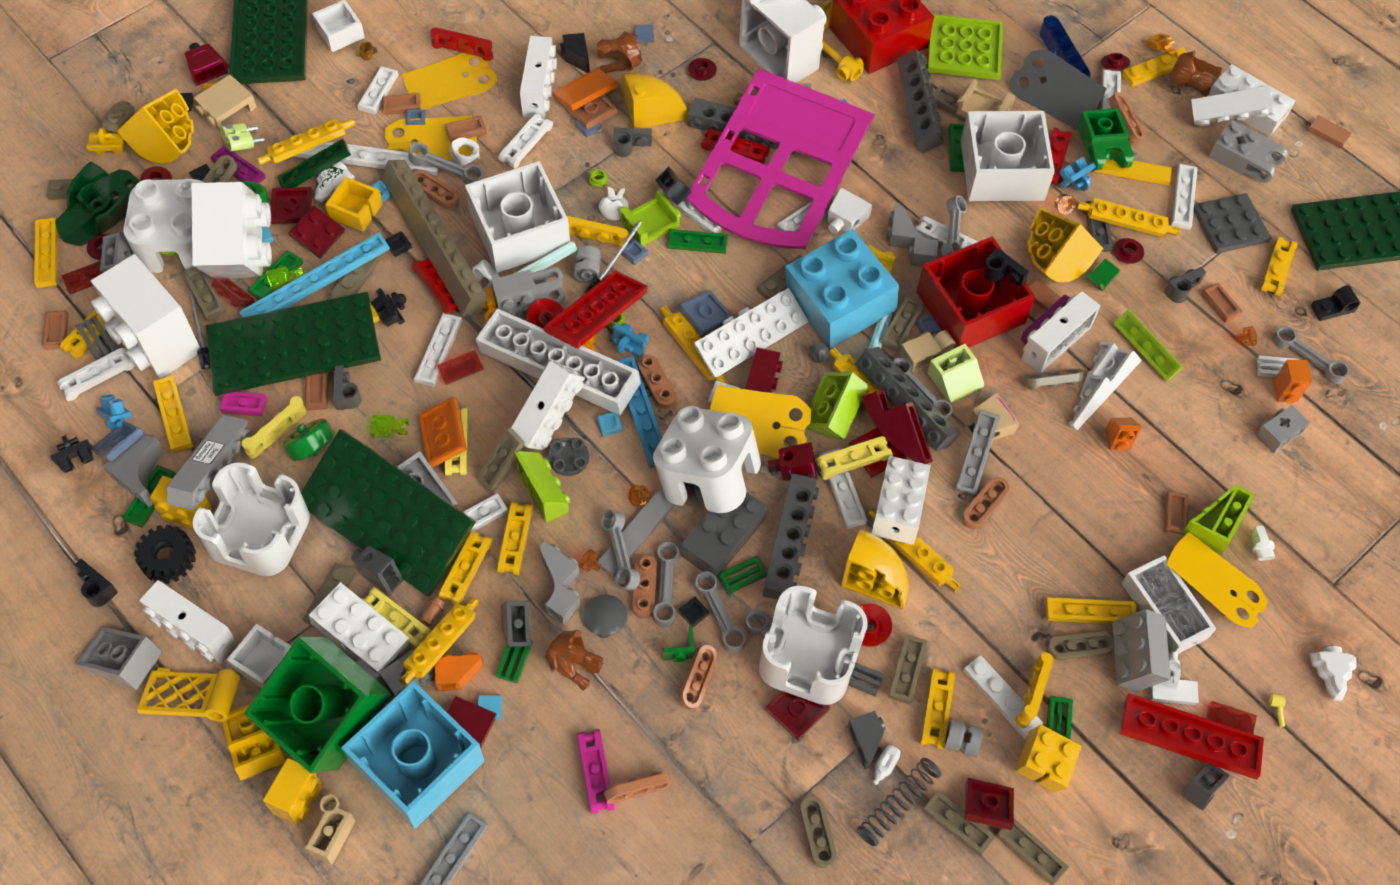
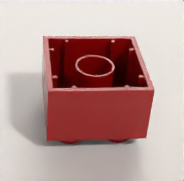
[829,0,934,74]
[916,236,1035,349]

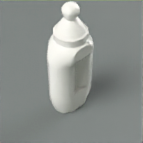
[873,745,901,785]

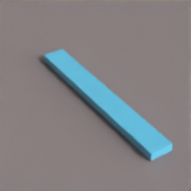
[239,232,390,318]

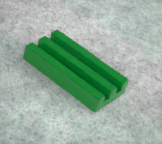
[718,556,767,595]
[496,640,533,684]
[1047,696,1073,739]

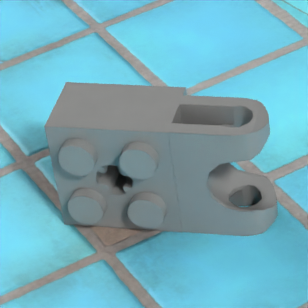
[1209,120,1288,183]
[491,268,565,317]

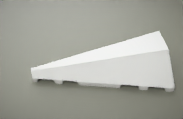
[1068,341,1141,430]

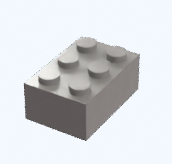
[1112,609,1171,692]

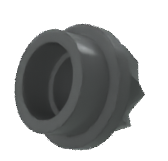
[809,342,829,363]

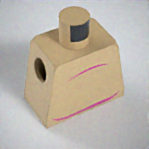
[965,393,1019,440]

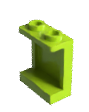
[620,190,681,246]

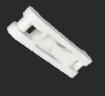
[499,113,553,169]
[915,216,978,248]
[57,348,135,401]

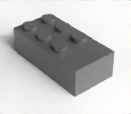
[680,492,768,578]

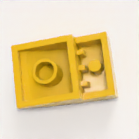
[222,704,286,781]

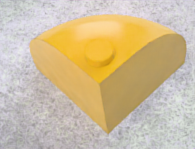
[620,73,688,128]
[117,89,194,164]
[1027,207,1103,282]
[841,529,909,610]

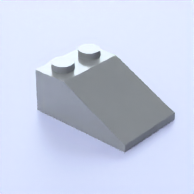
[397,451,457,506]
[76,626,162,690]

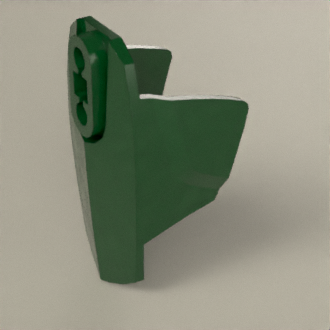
[55,161,140,246]

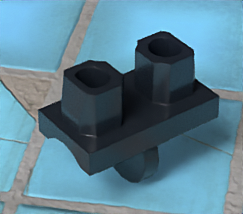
[371,288,407,327]
[50,435,94,473]

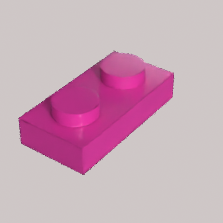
[220,392,267,416]

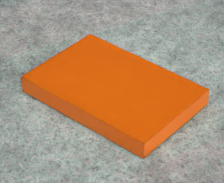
[552,68,618,111]
[418,397,467,468]

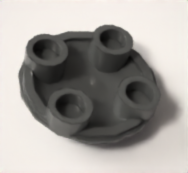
[547,438,589,476]
[583,595,628,638]

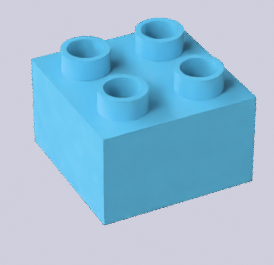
[785,228,899,349]
[341,681,485,829]

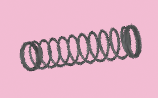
[857,758,941,846]

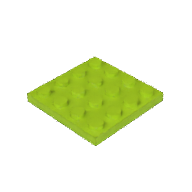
[927,14,1003,80]

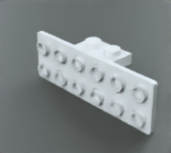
[694,288,808,378]

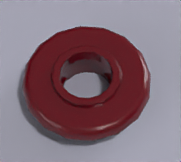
[1101,53,1130,71]
[688,58,717,81]
[140,166,172,181]
[86,234,110,260]
[1113,238,1144,264]

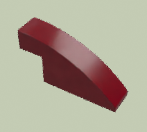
[862,390,933,464]

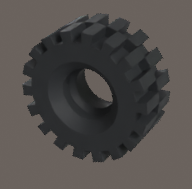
[134,525,196,584]

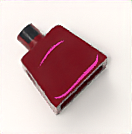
[185,43,229,86]
[767,442,817,481]

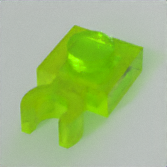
[370,415,409,438]

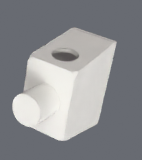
[827,188,872,234]

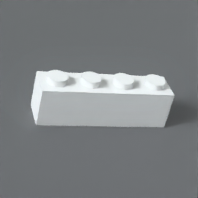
[1191,85,1272,127]

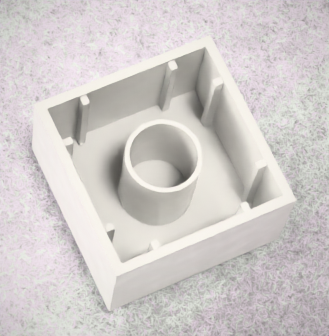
[739,0,826,83]
[960,111,1055,201]
[465,161,570,273]
[191,182,272,279]
[91,254,200,379]

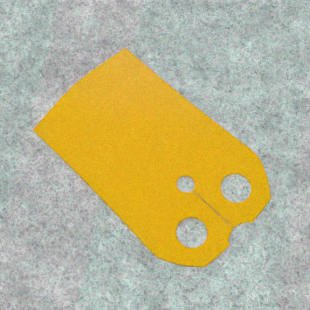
[402,53,498,109]
[385,115,477,161]
[710,385,811,459]
[1166,532,1268,628]

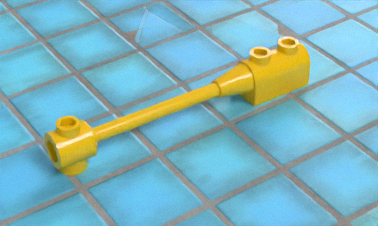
[822,40,864,81]

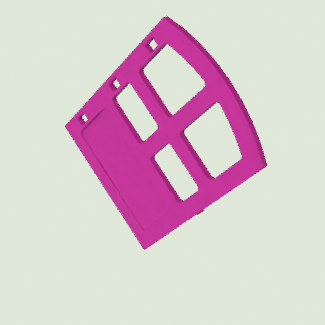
[686,68,875,249]

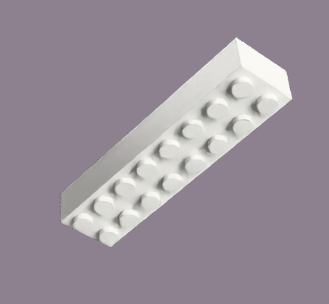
[476,309,641,415]

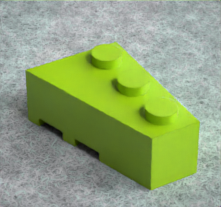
[1182,484,1255,554]

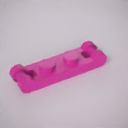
[577,729,615,814]

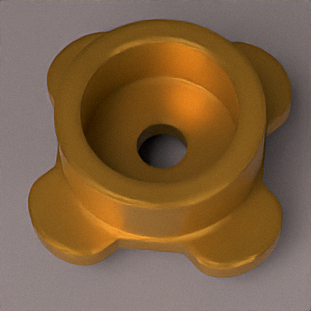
[355,42,377,60]

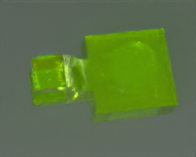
[266,266,305,291]

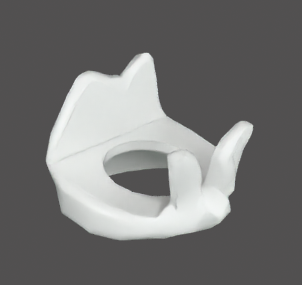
[449,138,480,166]
[599,187,629,220]
[472,259,499,290]

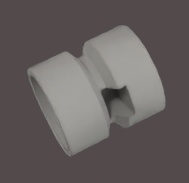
[574,246,601,283]
[944,719,984,757]

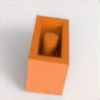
[1273,360,1312,403]

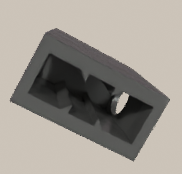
[351,546,404,596]

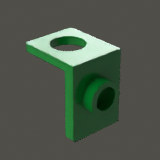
[1085,259,1120,291]
[663,626,694,662]

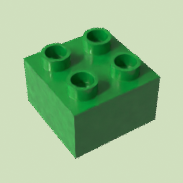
[244,636,392,774]

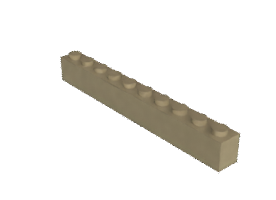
[381,160,488,316]

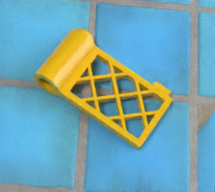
[137,668,241,722]

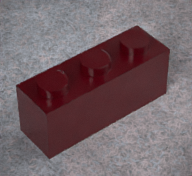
[745,347,783,393]

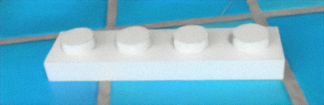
[963,655,1043,739]

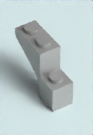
[887,204,939,266]
[540,541,580,625]

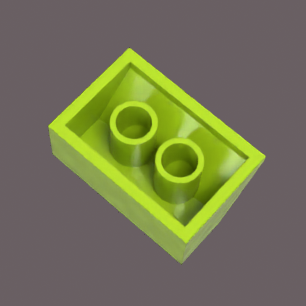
[806,372,868,439]
[515,451,571,523]

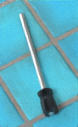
[584,221,642,293]
[190,291,211,369]

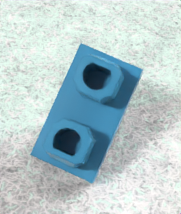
[1060,157,1096,191]
[610,323,649,358]
[96,394,132,430]

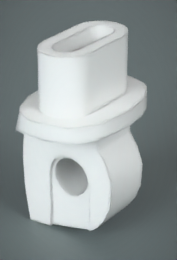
[1252,525,1275,561]
[1163,651,1181,689]

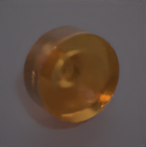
[1055,194,1076,214]
[1236,326,1257,347]
[629,485,651,506]
[579,549,602,572]

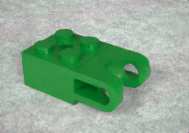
[1077,108,1134,171]

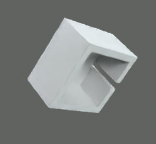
[312,0,365,52]
[227,624,291,688]

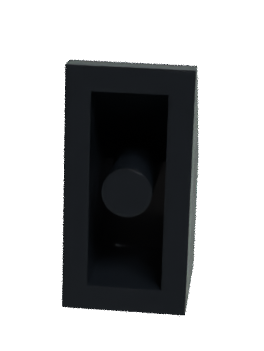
[560,33,590,73]

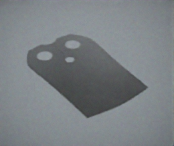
[1009,50,1107,130]

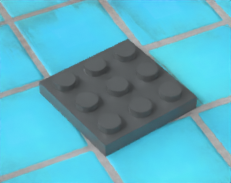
[1193,193,1271,254]

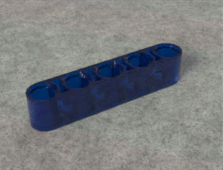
[1040,15,1091,77]

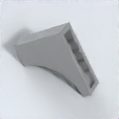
[103,432,164,507]

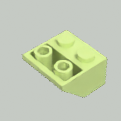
[927,344,984,403]

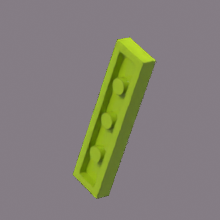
[1113,309,1184,381]

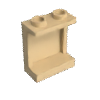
[193,75,257,131]
[956,79,1016,118]

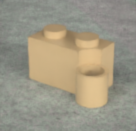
[899,330,956,373]
[306,794,356,865]

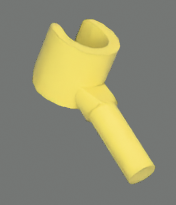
[1269,694,1286,727]

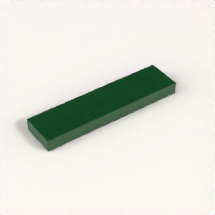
[277,139,351,188]

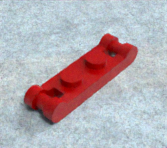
[430,27,493,61]
[1050,127,1072,185]
[700,129,770,164]
[412,258,460,314]

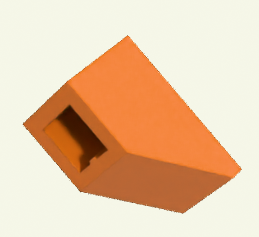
[1106,417,1141,451]
[435,652,483,691]

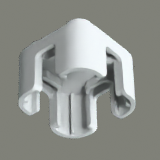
[124,179,204,273]
[653,406,761,513]
[193,463,310,576]
[759,586,867,705]

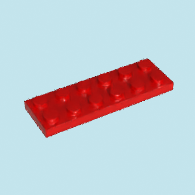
[544,270,648,349]
[1120,693,1264,780]

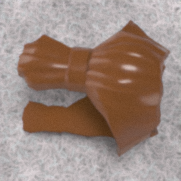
[597,31,642,73]
[1169,50,1222,97]
[545,630,603,691]

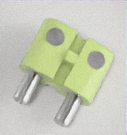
[220,123,265,152]

